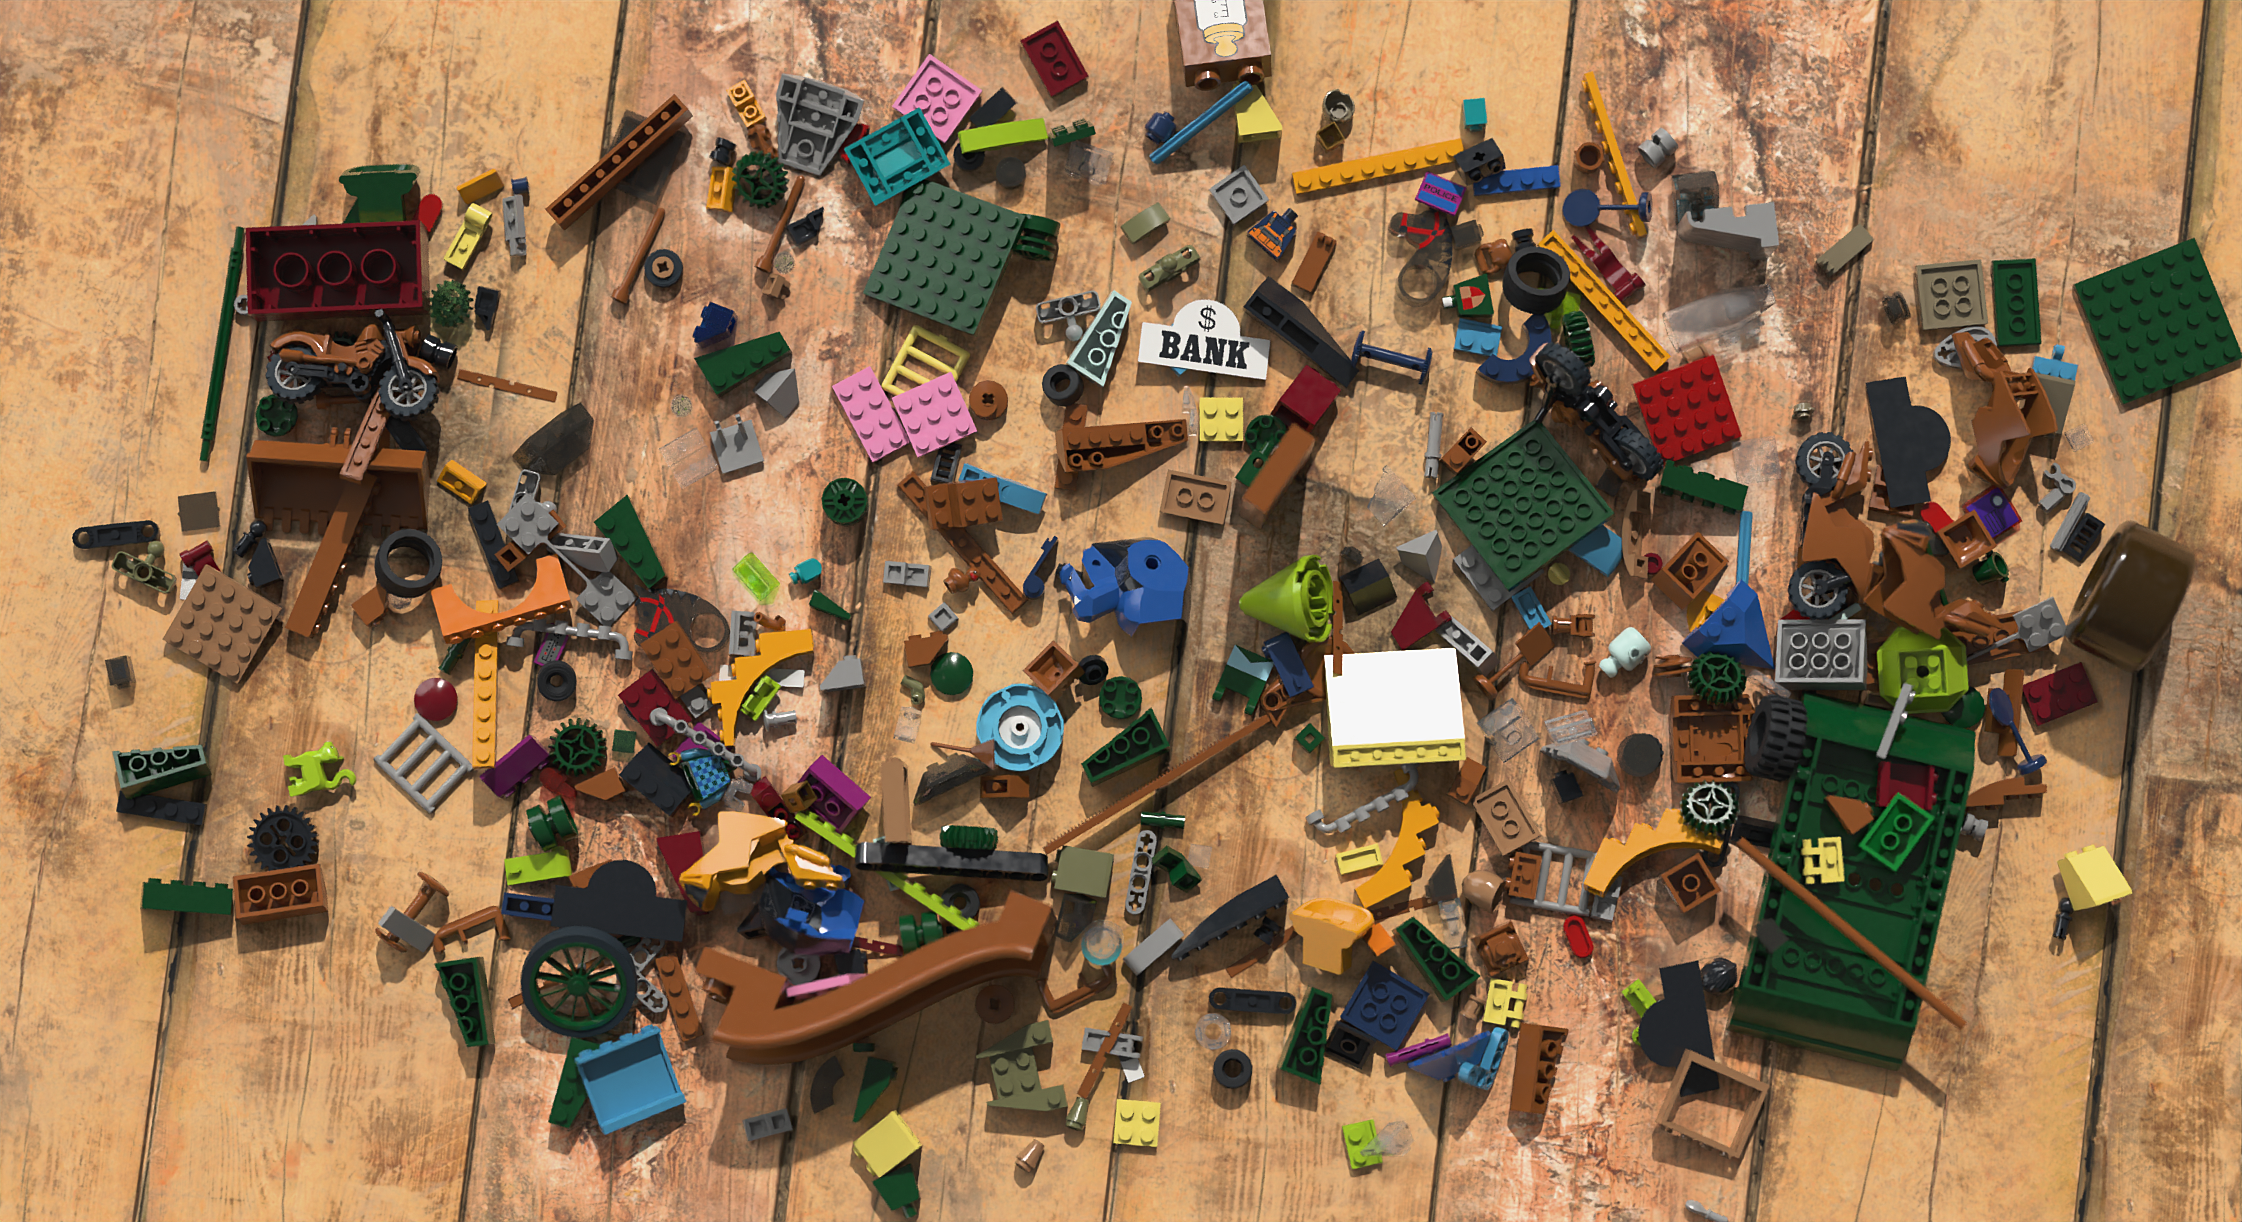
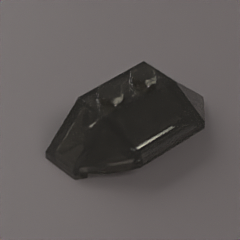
[512,402,594,475]
[913,753,993,806]

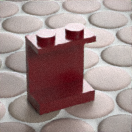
[1875,762,1938,811]

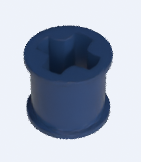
[511,176,530,195]

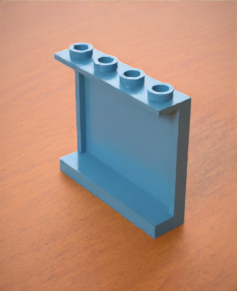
[574,1025,687,1135]

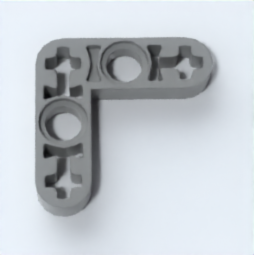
[616,938,669,1013]

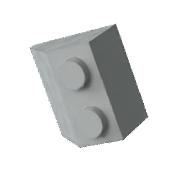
[820,655,866,693]

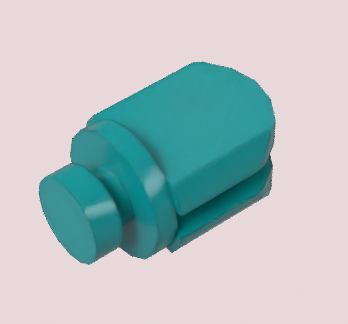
[788,558,822,585]

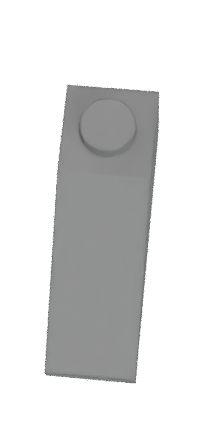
[546,533,619,572]
[1435,616,1500,677]

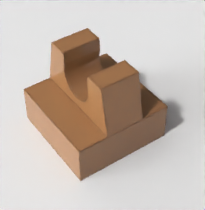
[761,273,791,300]

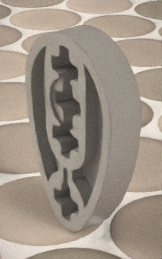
[1933,326,1997,369]

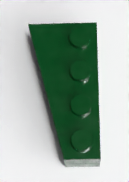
[112,745,212,800]

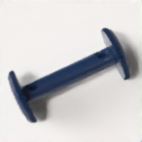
[1351,330,1433,385]

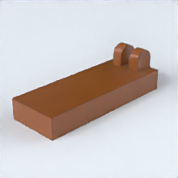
[1291,231,1337,294]

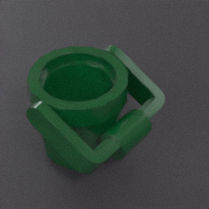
[1972,550,2009,585]

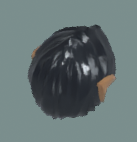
[1700,958,1737,996]

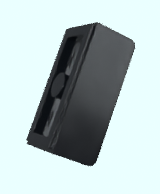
[1731,815,1776,848]

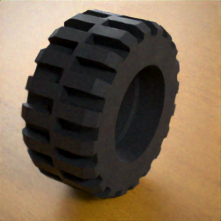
[1744,694,1808,782]

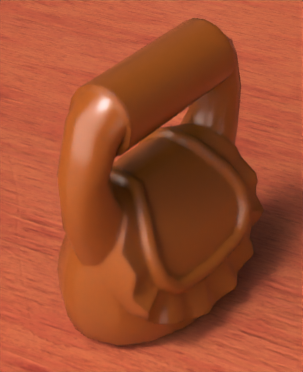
[1474,239,1512,275]

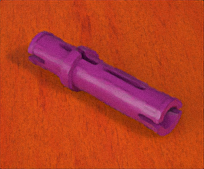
[1386,1033,1452,1067]

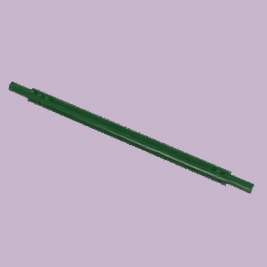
[199,227,245,462]

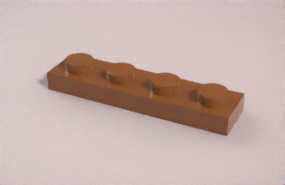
[1054,403,1088,491]
[655,952,704,1042]

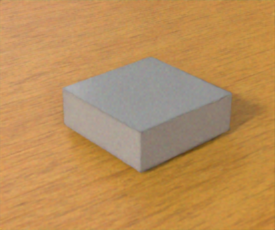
[928,602,959,632]

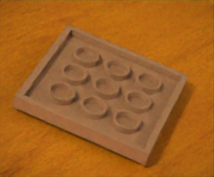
[162,564,282,684]

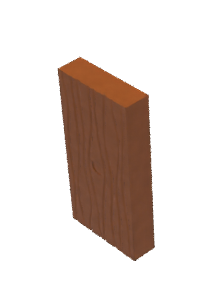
[1239,424,1315,530]

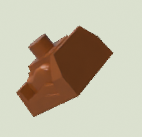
[1936,509,1997,569]
[1023,640,1085,702]
[1471,920,1529,978]

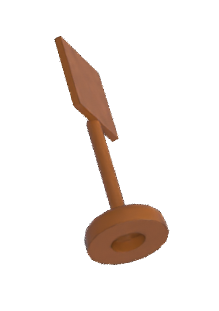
[1473,622,1555,700]

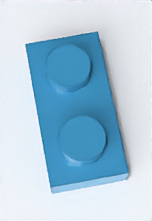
[1511,586,1552,630]

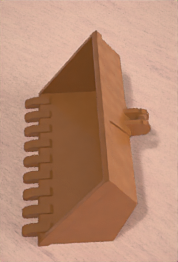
[246,427,431,538]

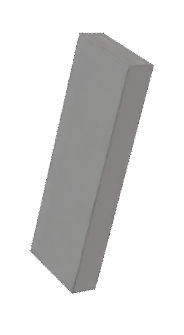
[378,906,435,953]

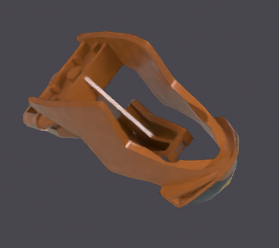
[1951,332,2058,489]
[1863,520,2005,640]

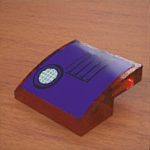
[1961,485,2022,540]

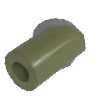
[900,675,925,705]

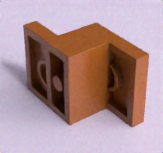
[924,477,1003,530]

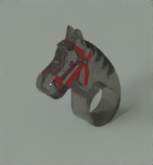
[1388,207,1452,307]
[634,585,730,654]

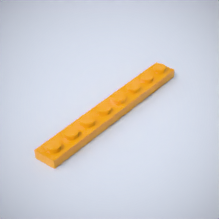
[1581,71,1647,240]
[1292,138,1464,195]
[1537,230,1671,372]
[472,600,499,769]

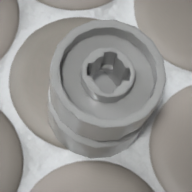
[1637,127,1679,168]

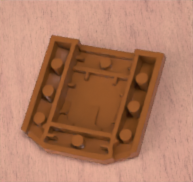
[1670,694,1755,783]

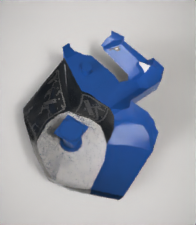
[1059,537,1191,637]
[758,864,864,955]

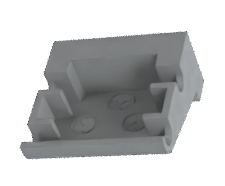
[1677,202,1779,261]

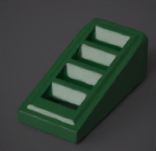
[809,590,852,622]

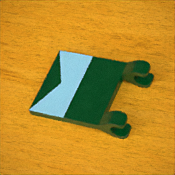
[1212,645,1274,715]

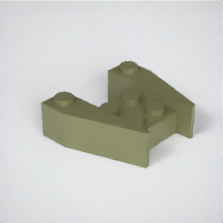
[976,1020,1068,1111]

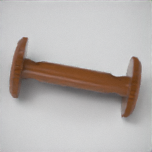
[375,872,449,953]

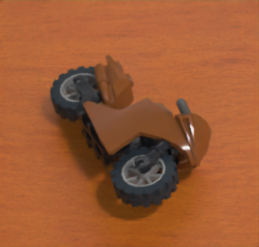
[1787,432,1884,620]

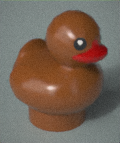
[943,567,981,594]

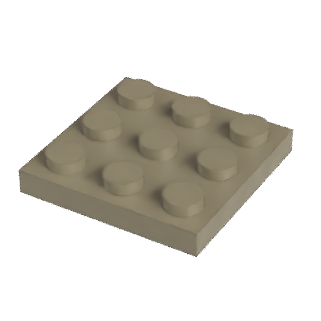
[1915,259,1988,331]

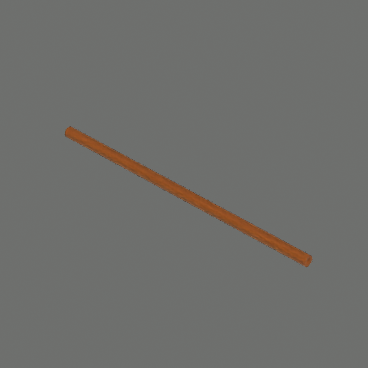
[1736,837,1967,1030]

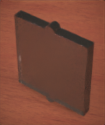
[178,491,220,532]

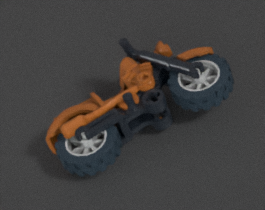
[265,309,441,421]
[1530,342,1664,485]

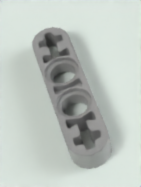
[1125,830,1156,914]

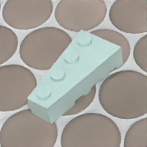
[1065,290,1132,388]

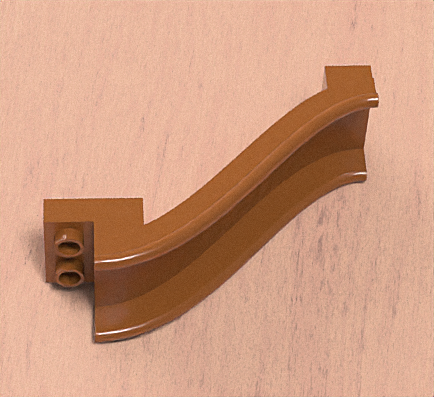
[695,891,1058,1065]

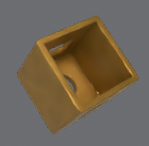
[1316,122,1345,154]
[781,781,817,813]

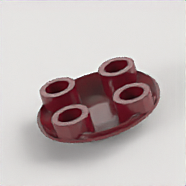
[414,678,458,721]

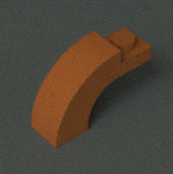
[494,509,567,571]

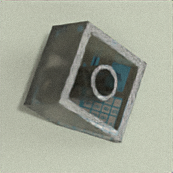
[1672,171,1719,225]

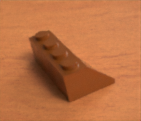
[1510,1023,1569,1114]

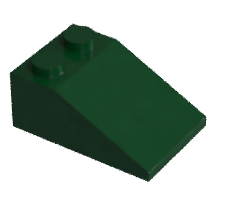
[853,1056,899,1123]

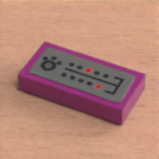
[534,623,570,666]

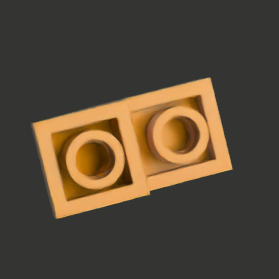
[726,80,767,129]

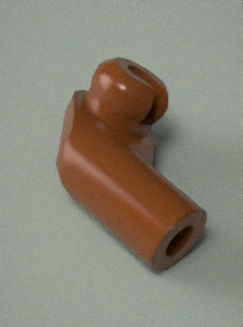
[754,612,786,630]

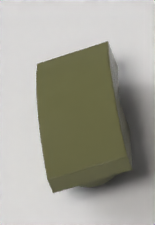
[1120,202,1171,245]

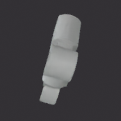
[2038,462,2076,514]

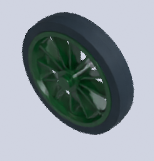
[521,926,637,1038]

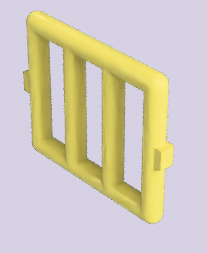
[881,325,970,396]

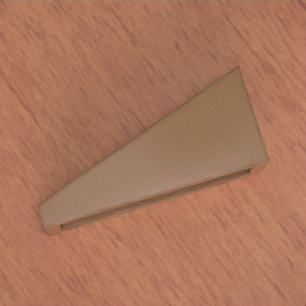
[1858,690,1895,710]

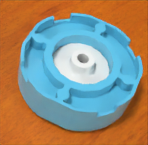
[976,683,1064,772]

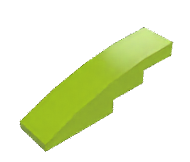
[958,118,1048,153]

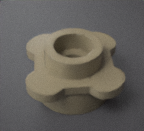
[1792,403,1815,421]

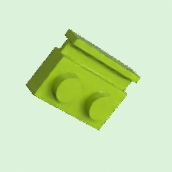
[1342,1119,1383,1169]

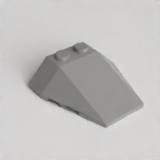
[776,73,864,175]
[1540,736,1620,793]

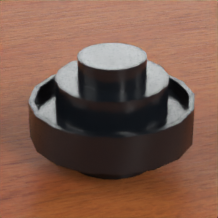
[953,142,985,172]
[1078,655,1109,685]

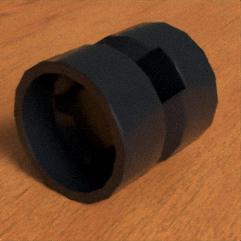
[418,334,458,371]

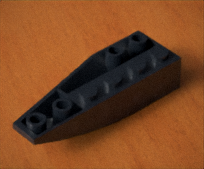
[1243,276,1359,388]
[1171,875,1289,961]

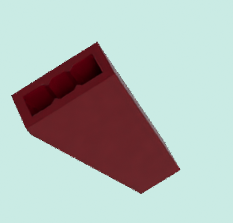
[656,831,709,916]

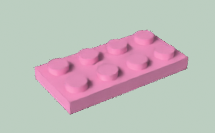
[832,366,911,463]

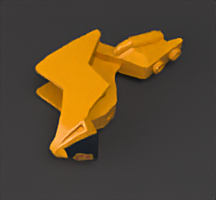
[679,812,845,912]

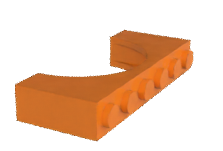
[430,554,573,644]

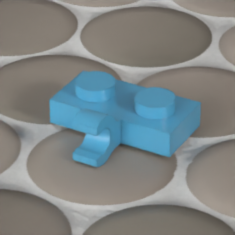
[2032,344,2078,381]

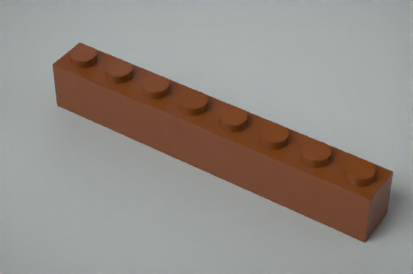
[545,94,693,231]
[285,473,382,638]

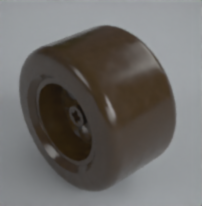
[2065,520,2197,673]

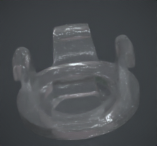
[722,775,753,812]
[1195,1013,1231,1050]

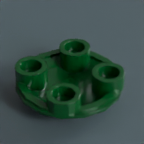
[256,394,298,437]
[1244,414,1287,451]
[930,652,973,695]
[1099,676,1142,719]
[1941,686,1985,728]

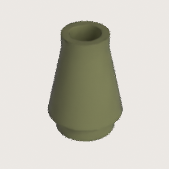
[1065,1097,1089,1131]

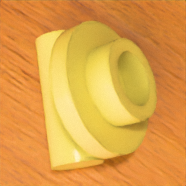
[1548,563,1570,585]

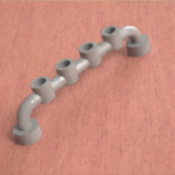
[506,619,633,660]
[649,708,761,782]
[1305,763,1420,833]

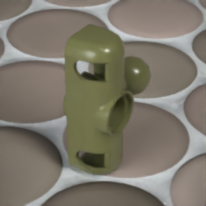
[1139,245,1201,292]
[111,541,177,594]

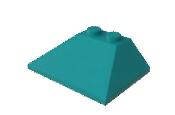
[844,107,951,206]

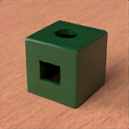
[1294,723,1325,754]

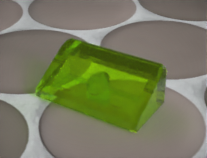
[732,552,780,601]

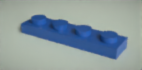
[1473,165,1561,196]

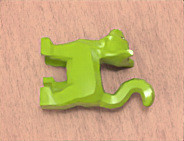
[283,741,356,797]

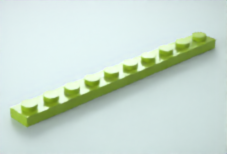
[795,809,980,930]

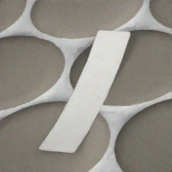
[719,665,805,687]

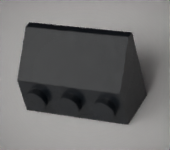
[619,743,692,817]

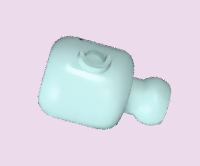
[1599,627,1651,678]

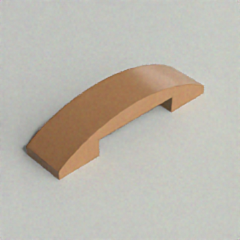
[1622,490,1651,579]

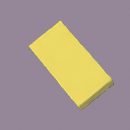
[1335,843,1383,875]

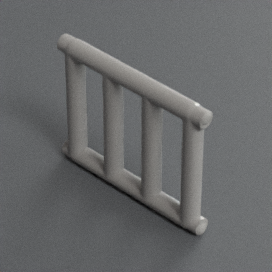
[373,713,474,814]
[1510,841,1597,917]

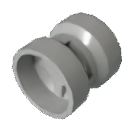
[1960,813,1988,841]

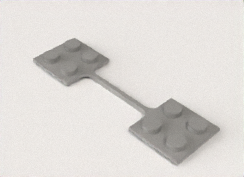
[497,493,637,627]
[1916,597,2066,681]

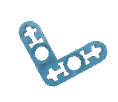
[1458,1027,1509,1090]

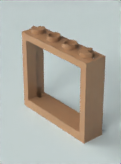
[881,757,912,844]
[1655,1049,1770,1160]

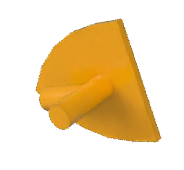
[1687,589,1724,633]

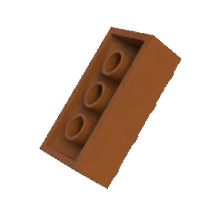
[233,863,329,925]

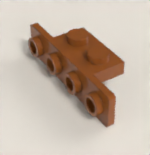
[1984,669,2024,757]

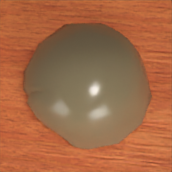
[1322,89,1355,124]

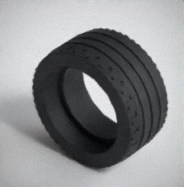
[1502,246,1570,315]
[374,529,442,599]

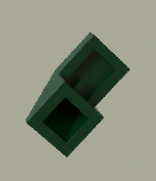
[1152,845,1202,893]

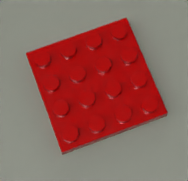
[1631,354,1742,462]

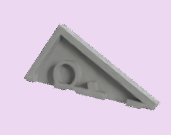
[1877,683,1916,758]

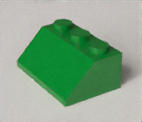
[1859,793,1935,874]

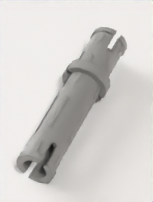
[1424,412,1444,478]

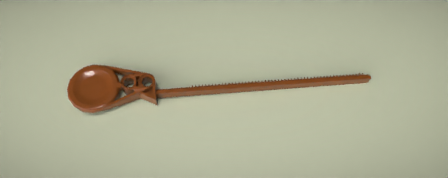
[1043,636,1354,855]

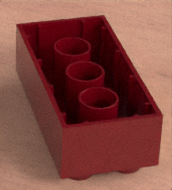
[245,220,431,322]

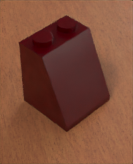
[1270,364,1341,435]

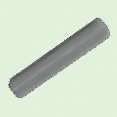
[2050,492,2090,552]

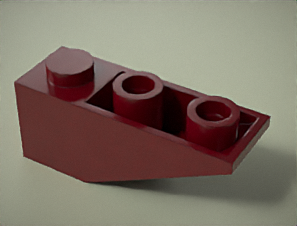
[748,776,807,843]

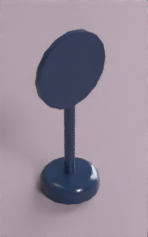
[1562,189,1653,227]
[1989,688,2047,775]

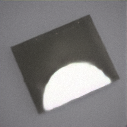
[608,109,686,205]

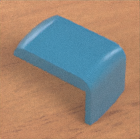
[1569,525,1623,577]

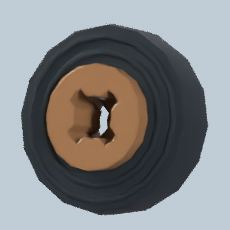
[644,249,683,288]

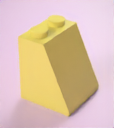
[1232,81,1282,143]
[2057,844,2132,911]
[852,1110,922,1178]

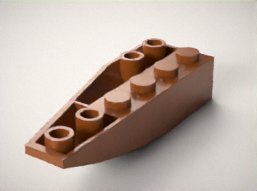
[1055,419,1188,472]

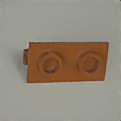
[747,124,780,167]

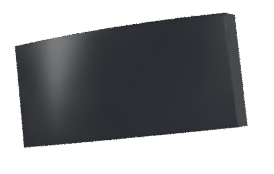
[969,87,1017,127]

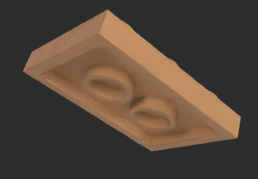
[1159,469,1232,525]
[1470,779,1541,857]

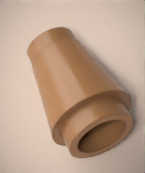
[1014,1139,1045,1173]

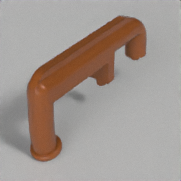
[1519,661,1596,698]
[433,906,511,955]
[1035,964,1114,1013]

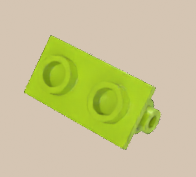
[741,675,782,721]
[1621,978,1656,1018]

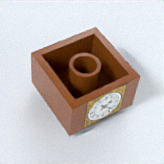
[1658,853,1721,913]

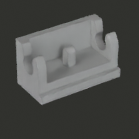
[729,610,757,656]

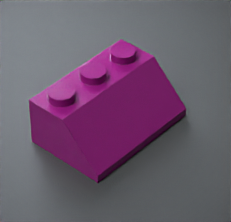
[479,734,550,799]
[798,755,871,834]

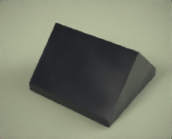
[1340,558,1397,616]
[1324,1020,1377,1070]

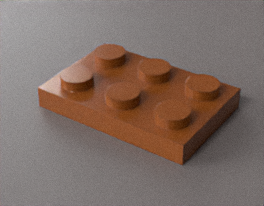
[640,620,712,699]

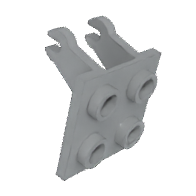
[710,414,764,474]

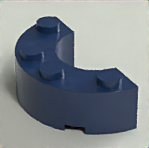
[1476,314,1551,385]

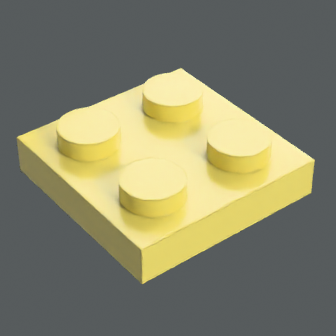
[1199,398,1243,442]
[1113,1099,1161,1147]

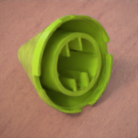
[1239,555,1335,643]

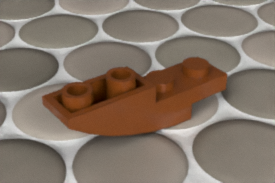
[1965,777,2047,812]

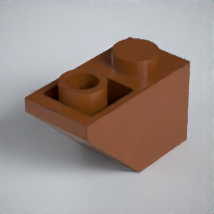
[1440,427,1487,476]
[904,631,949,668]

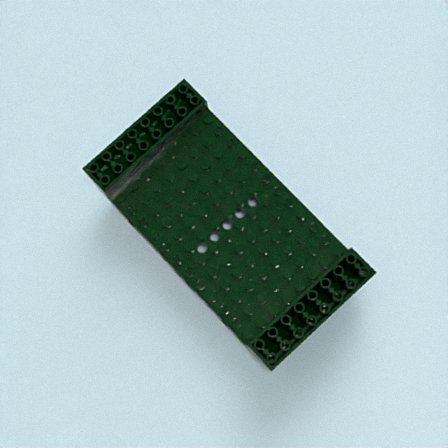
[1725,690,1976,1071]

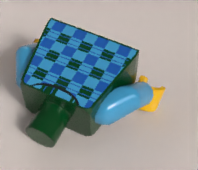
[668,748,737,816]

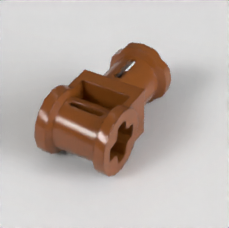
[1552,614,1595,637]

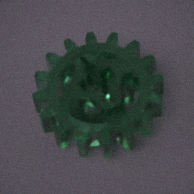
[430,280,474,328]

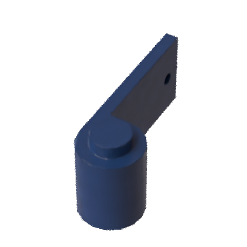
[1023,536,1058,600]
[1261,632,1314,698]

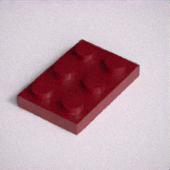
[1020,20,1089,98]
[2022,662,2098,727]
[618,668,693,747]

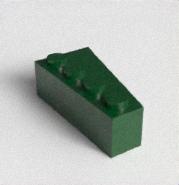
[694,331,792,398]
[1655,459,1749,515]
[594,495,668,589]
[1081,707,1171,787]
[140,878,233,915]
[1392,917,1481,1003]
[434,957,496,1047]
[1277,986,1332,1085]
[548,1037,600,1128]

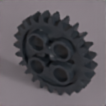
[247,805,319,871]

